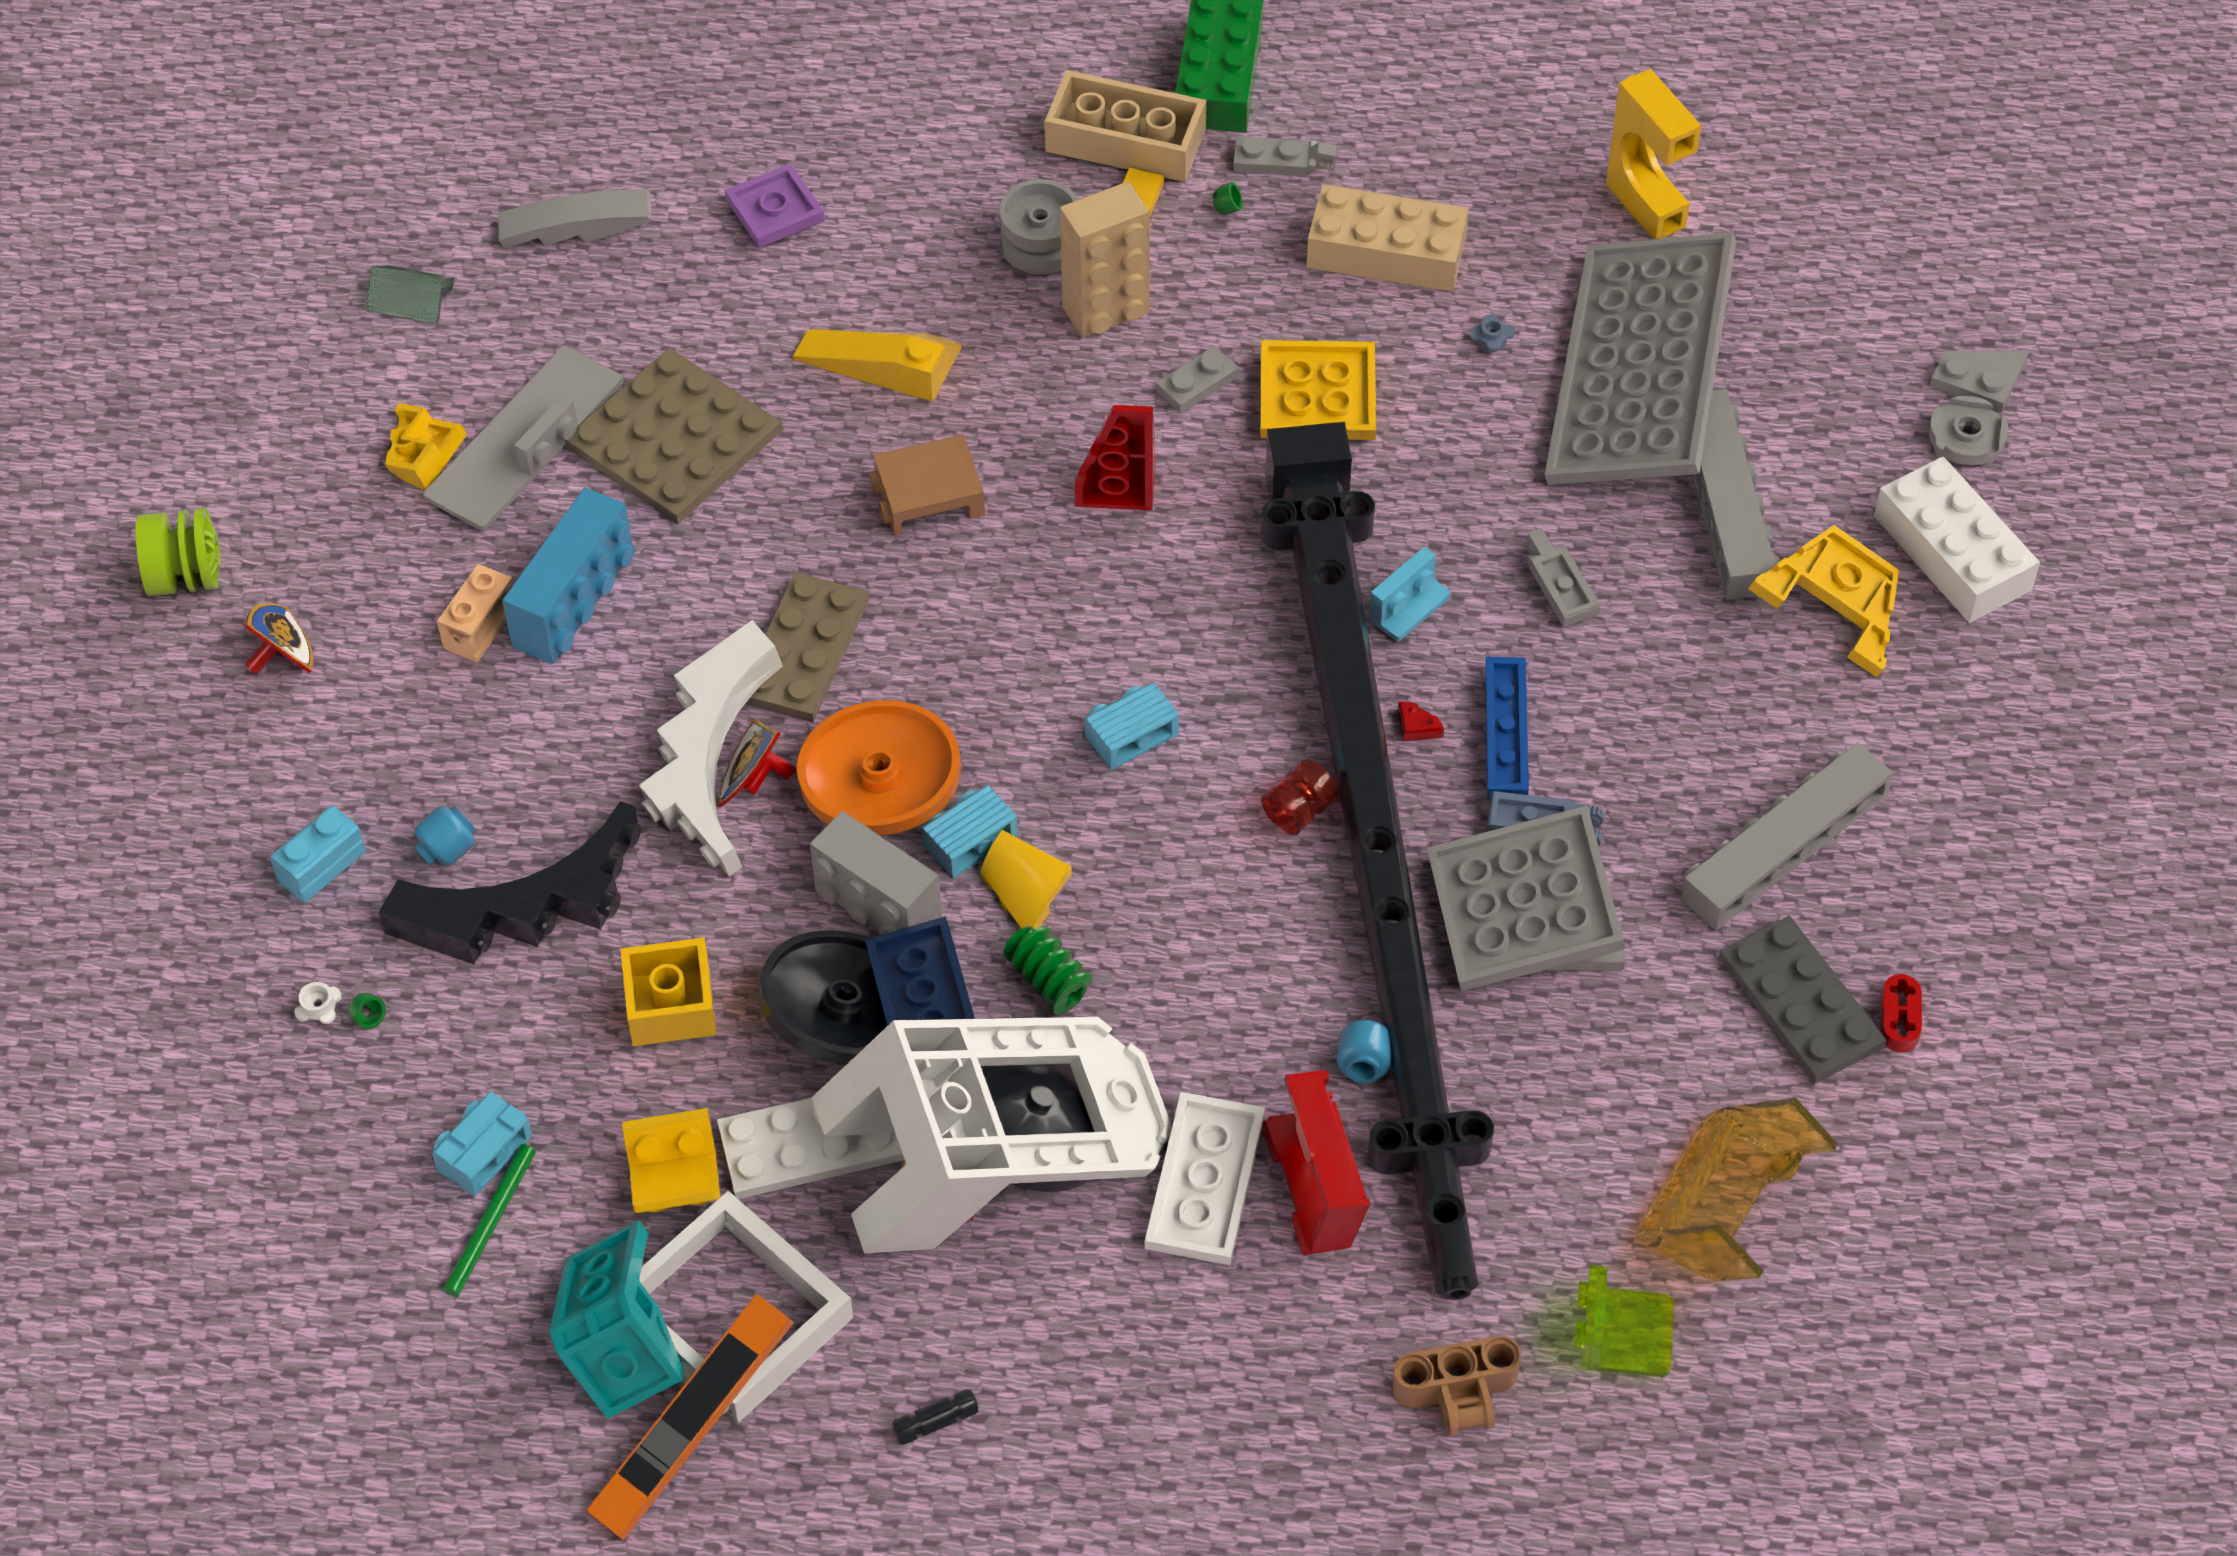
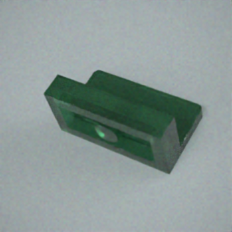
[366,264,455,323]

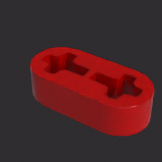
[1881,974,1922,1053]

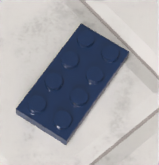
[865,916,975,1025]

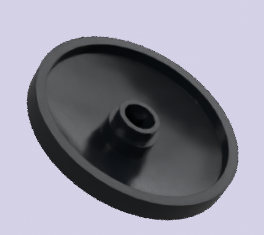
[758,930,888,1065]
[981,1064,1095,1192]

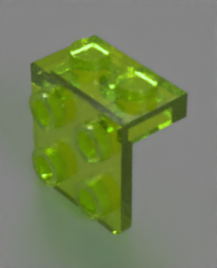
[1574,1265,1674,1377]

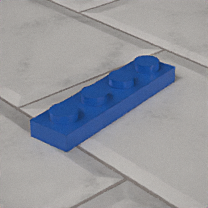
[1485,657,1529,798]

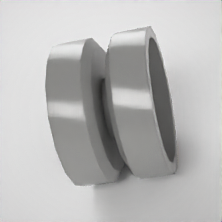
[999,179,1078,275]

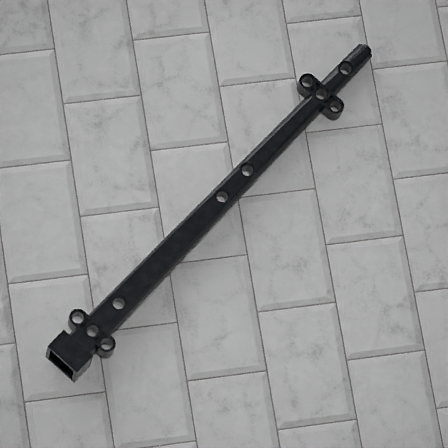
[1261,422,1494,1300]

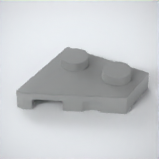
[1930,351,2029,412]

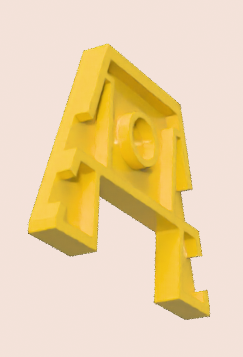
[1748,525,1899,677]

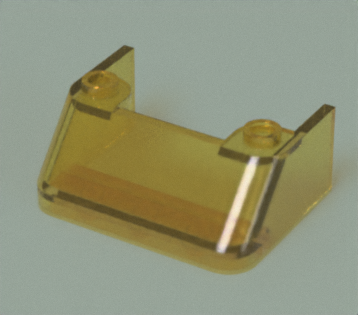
[1636,1097,1838,1282]

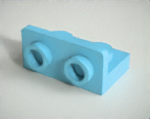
[1369,546,1450,641]

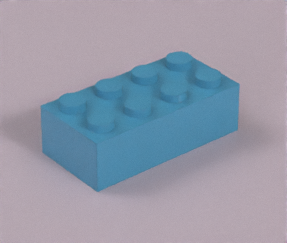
[502,487,634,664]

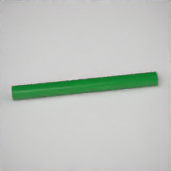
[443,1144,536,1297]

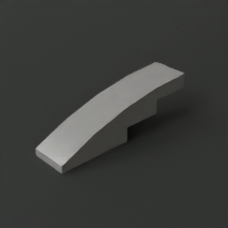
[498,189,652,248]

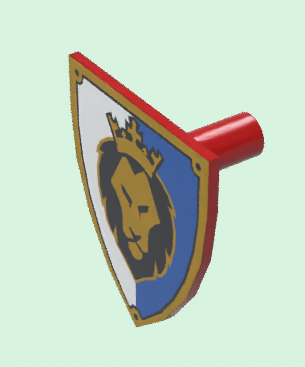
[245,603,313,674]
[717,718,795,808]

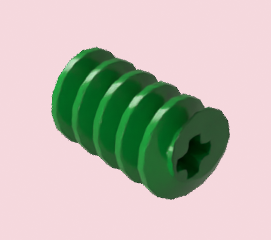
[1003,926,1093,1016]

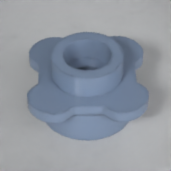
[1470,314,1515,352]

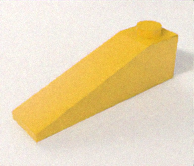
[793,329,962,402]

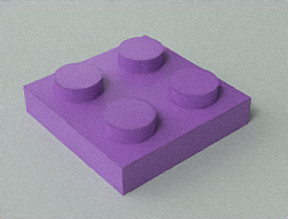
[725,163,825,248]

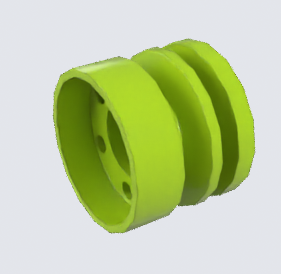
[135,507,221,597]

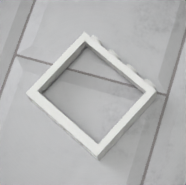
[639,1191,853,1423]

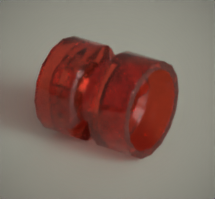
[1261,759,1339,836]

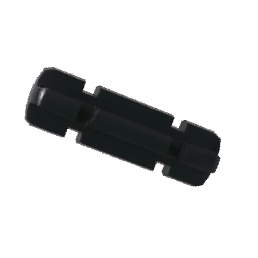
[892,1389,979,1445]

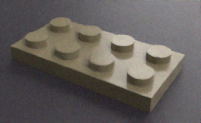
[745,572,869,723]

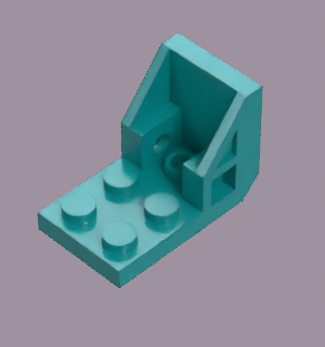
[549,1220,684,1419]

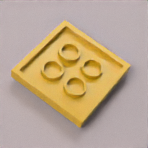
[1260,340,1376,440]

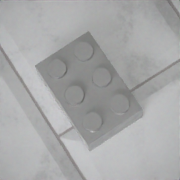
[810,811,942,935]

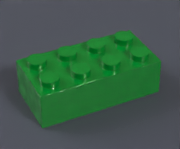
[1176,0,1263,133]

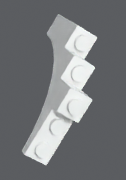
[639,620,783,877]

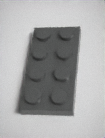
[1719,915,1887,1084]

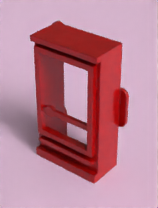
[1262,1070,1371,1256]

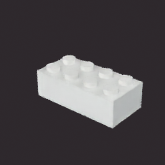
[1874,456,2040,623]

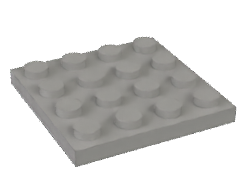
[1427,805,1626,992]

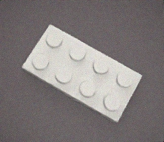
[1145,1092,1265,1266]
[717,1098,905,1199]

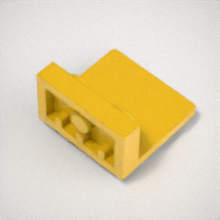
[622,1108,721,1213]

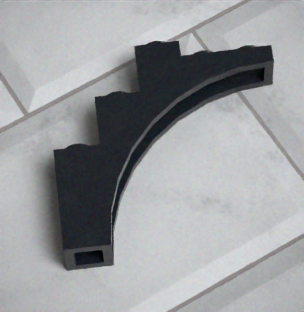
[378,801,641,965]

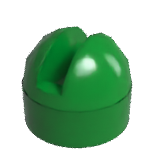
[1212,182,1243,214]
[348,993,386,1029]

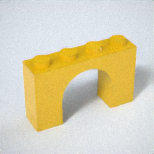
[1606,68,1702,239]

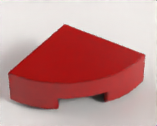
[1398,701,1444,742]

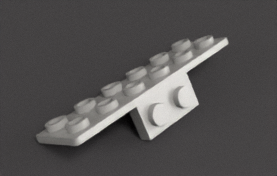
[423,346,623,531]

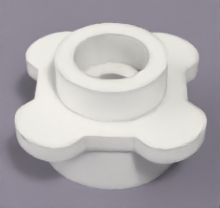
[294,982,342,1024]

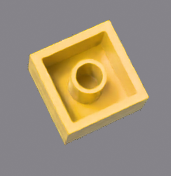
[620,937,717,1046]

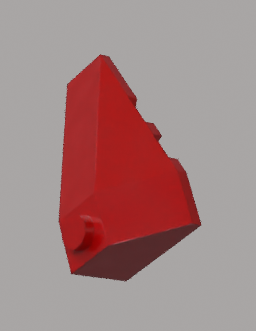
[1075,405,1156,511]

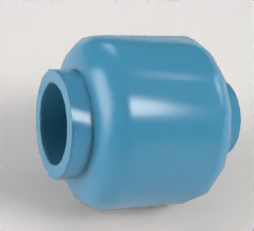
[414,806,476,866]
[1336,1020,1392,1083]

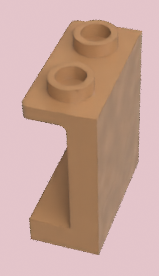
[869,434,985,536]

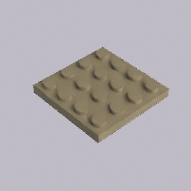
[565,347,783,524]

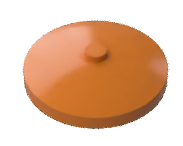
[797,700,961,836]

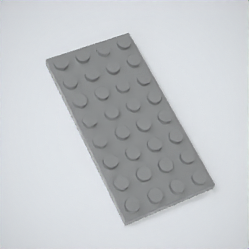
[1544,232,1736,485]

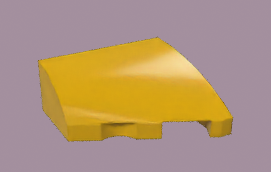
[385,403,467,490]
[980,830,1072,929]

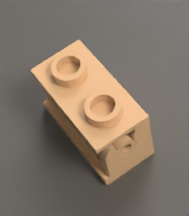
[437,564,513,663]

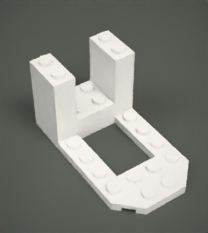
[812,1017,1172,1253]

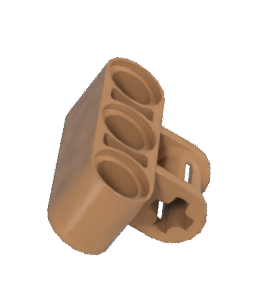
[1392,1336,1521,1437]

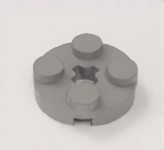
[1928,396,2008,466]

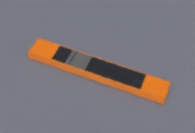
[586,1293,794,1540]

